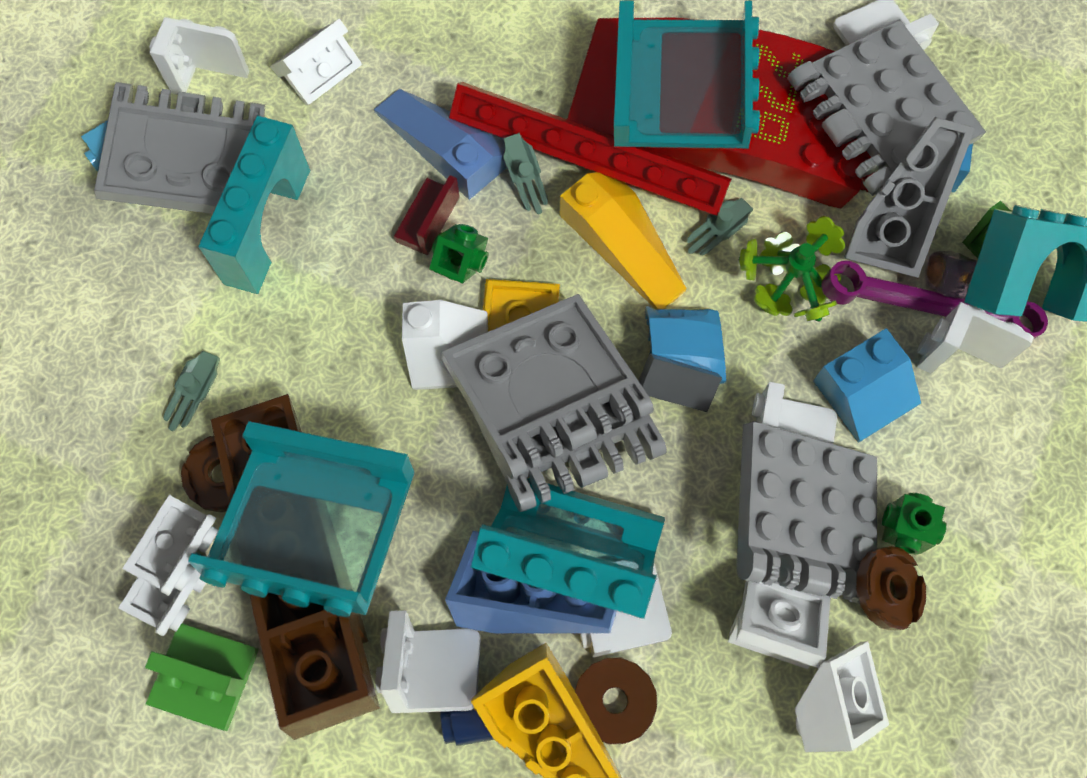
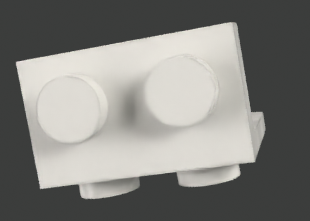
[833,0,939,50]
[150,17,249,95]
[917,302,1033,374]
[752,381,837,444]
[122,495,219,596]
[119,552,206,636]
[580,564,672,657]
[375,610,481,713]

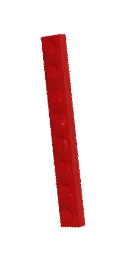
[449,82,732,216]

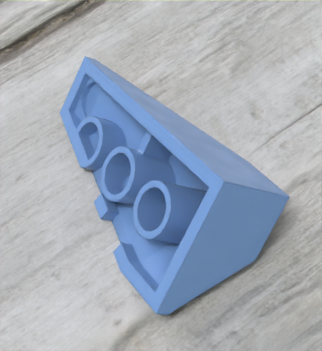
[374,89,507,200]
[445,531,617,634]

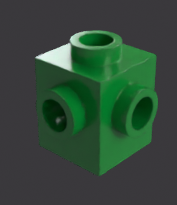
[429,224,489,284]
[881,493,947,555]

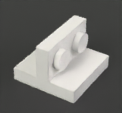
[270,18,362,105]
[728,579,830,669]

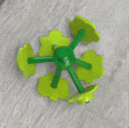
[738,216,845,322]

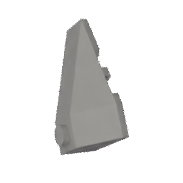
[844,117,975,278]

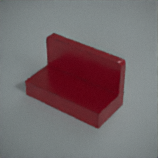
[394,175,460,256]

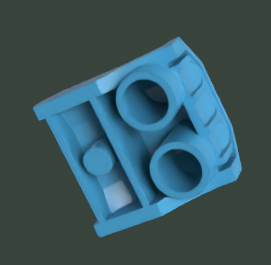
[645,306,726,384]

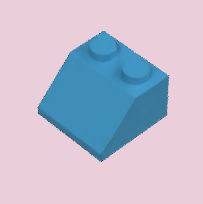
[813,328,921,443]

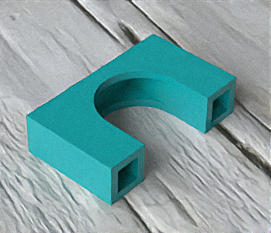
[198,115,310,294]
[964,205,1087,322]

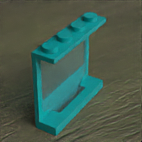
[614,0,760,148]
[188,421,415,617]
[471,478,665,619]

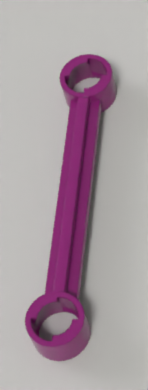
[822,260,1048,340]

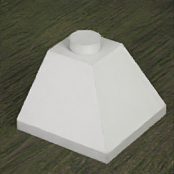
[402,300,488,390]
[795,641,889,752]

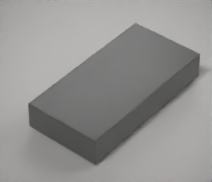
[639,353,722,412]

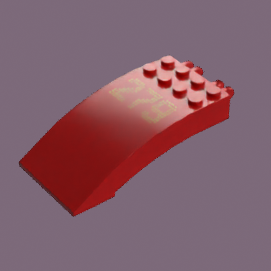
[567,17,880,209]

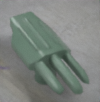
[503,133,548,214]
[687,198,753,255]
[163,351,220,431]

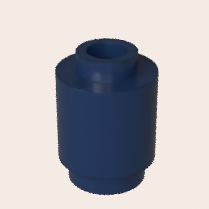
[440,708,494,746]

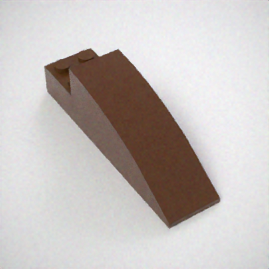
[211,394,380,740]

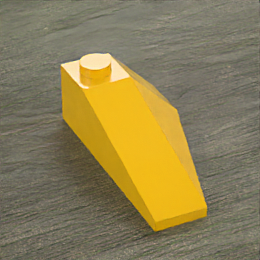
[559,172,687,310]
[471,643,622,778]

